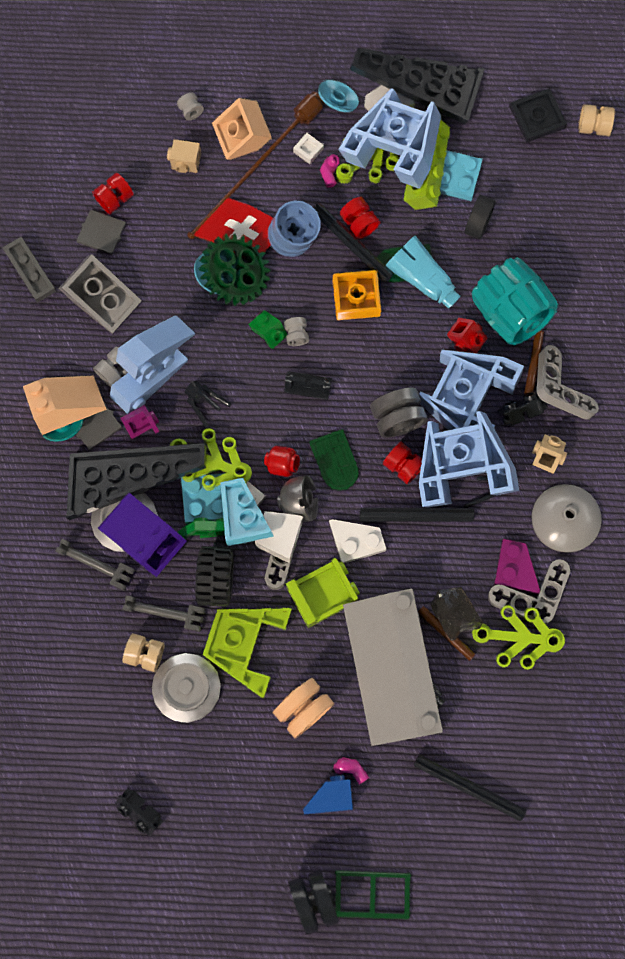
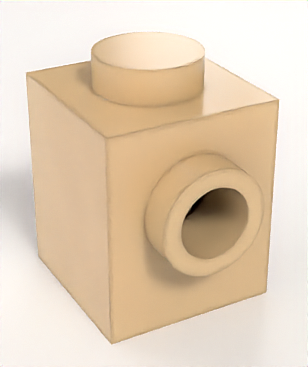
[167,140,201,173]

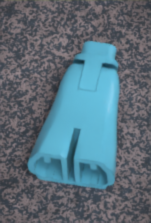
[386,236,461,309]

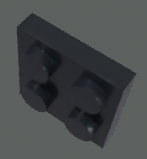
[509,88,567,143]

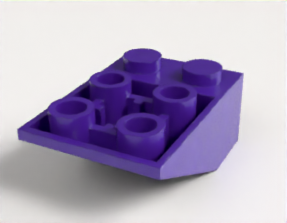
[98,492,186,577]

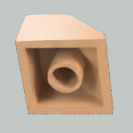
[212,98,272,160]

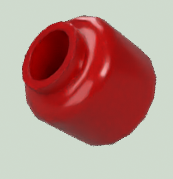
[264,445,300,477]

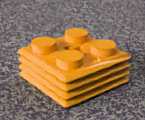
[333,270,381,320]

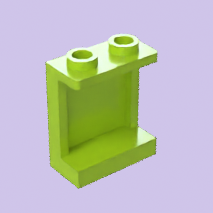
[286,558,360,628]

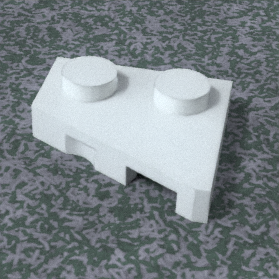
[329,519,386,563]

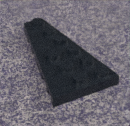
[349,48,484,125]
[66,443,207,521]

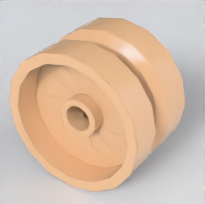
[273,678,335,739]

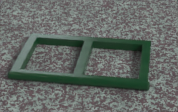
[335,870,411,919]

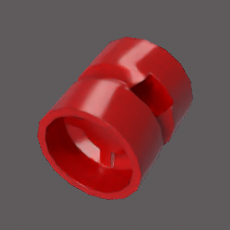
[92,173,134,214]
[340,197,380,239]
[383,441,422,485]

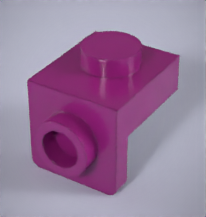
[120,405,159,439]

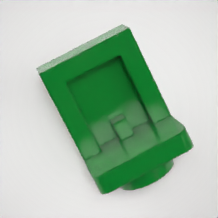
[248,310,288,349]

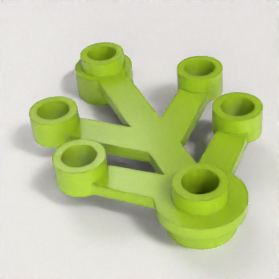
[336,138,399,183]
[170,429,252,491]
[472,605,565,670]

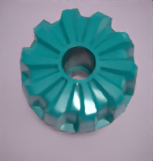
[471,257,559,345]

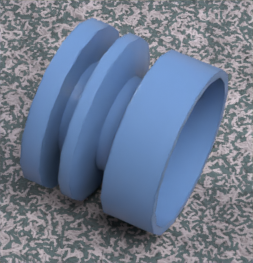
[268,200,321,257]

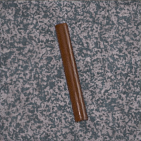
[524,331,544,395]
[418,606,476,661]

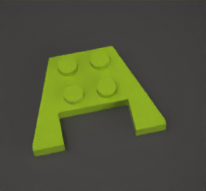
[203,608,292,698]

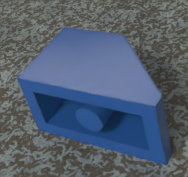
[303,775,353,814]

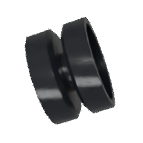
[288,869,339,935]

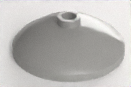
[532,484,601,553]

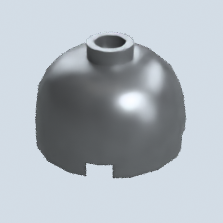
[277,476,318,522]

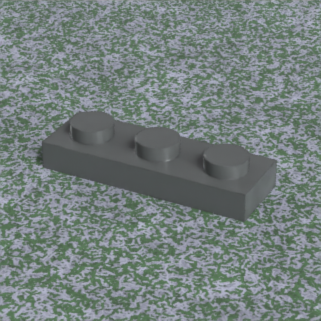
[2,237,56,303]

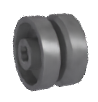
[370,388,428,438]

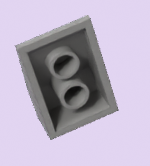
[58,254,142,333]

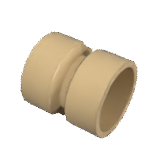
[579,104,615,136]
[123,633,165,672]

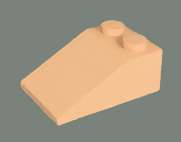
[23,376,107,435]

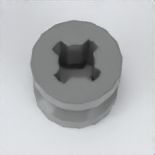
[177,92,204,120]

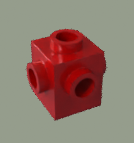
[447,317,488,354]

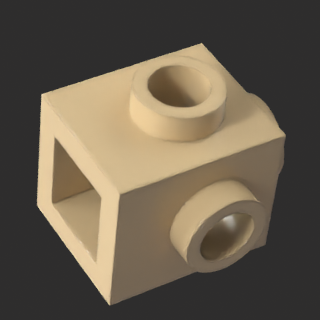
[532,434,567,474]

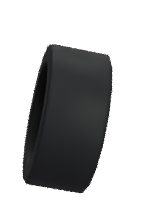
[464,194,496,240]

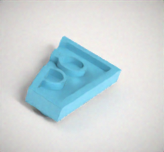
[220,478,274,546]

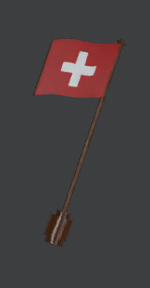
[187,92,325,259]

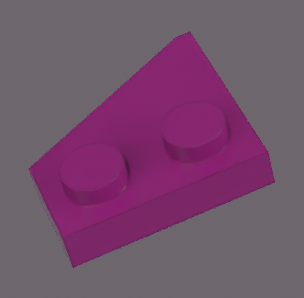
[494,539,540,594]

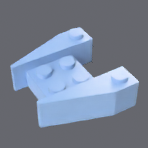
[339,88,441,189]
[110,315,195,414]
[419,350,524,430]
[419,411,519,508]

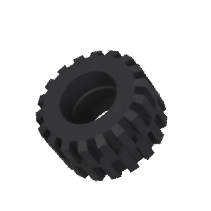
[195,546,234,607]

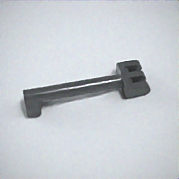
[55,539,135,591]
[122,596,206,632]

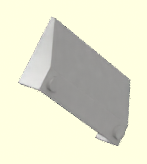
[343,589,443,746]

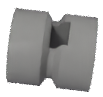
[93,346,128,388]

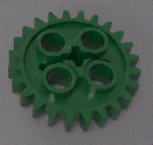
[199,233,270,306]

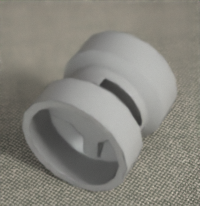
[284,317,309,346]

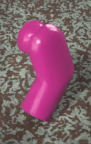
[320,154,340,188]
[333,757,369,785]

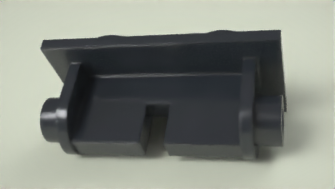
[284,371,332,400]
[497,392,547,427]
[115,788,164,837]

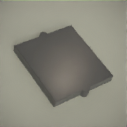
[77,210,126,255]
[76,405,122,451]

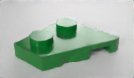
[178,517,225,540]

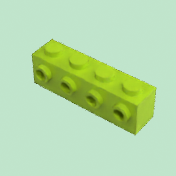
[404,120,450,210]

